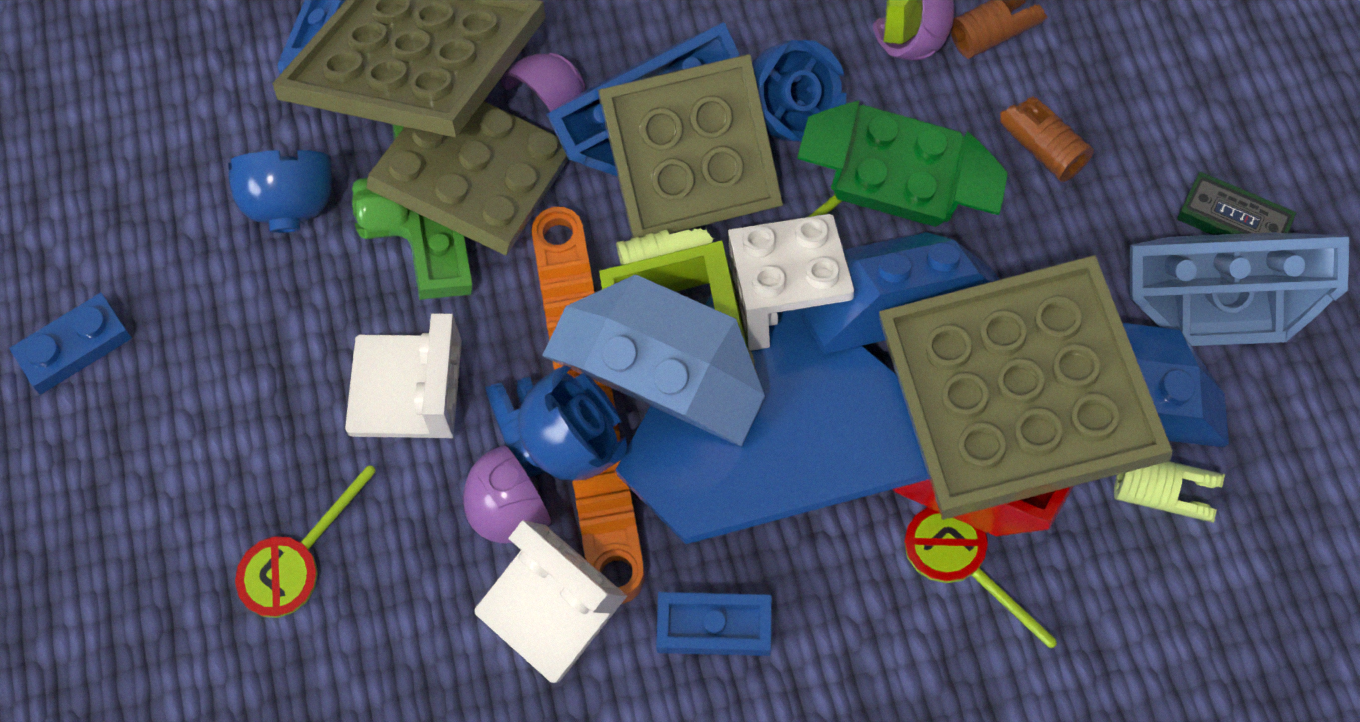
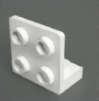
[728,214,854,351]
[345,314,462,438]
[475,520,627,683]

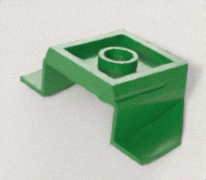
[797,100,1008,227]

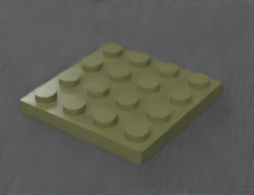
[272,0,546,137]
[879,255,1173,520]

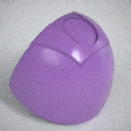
[873,0,954,60]
[501,53,585,111]
[463,445,551,543]

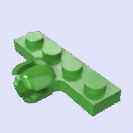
[352,124,472,300]

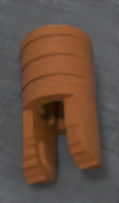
[950,0,1048,59]
[1000,96,1094,182]

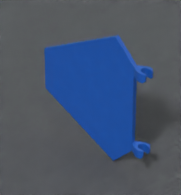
[616,293,929,544]

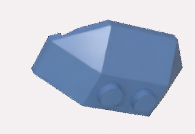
[1130,232,1349,346]
[542,274,765,447]

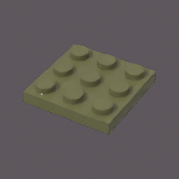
[597,54,783,238]
[366,101,569,256]

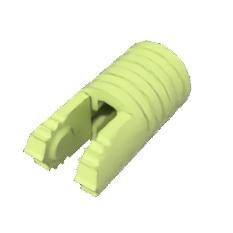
[616,227,714,265]
[1114,461,1225,523]

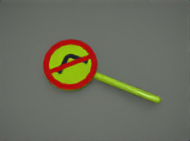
[235,465,375,618]
[904,507,1057,648]

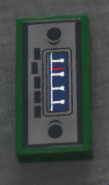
[1176,171,1297,235]

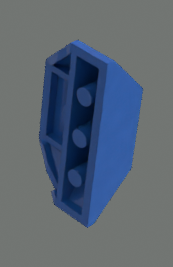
[546,22,740,177]
[802,232,1000,354]
[1122,323,1229,447]

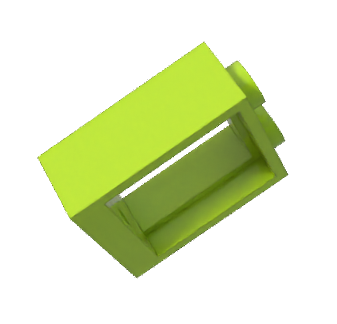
[599,240,748,349]

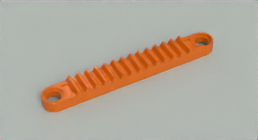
[532,207,645,604]

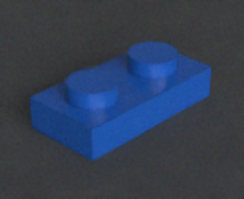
[9,292,132,395]
[656,592,771,656]

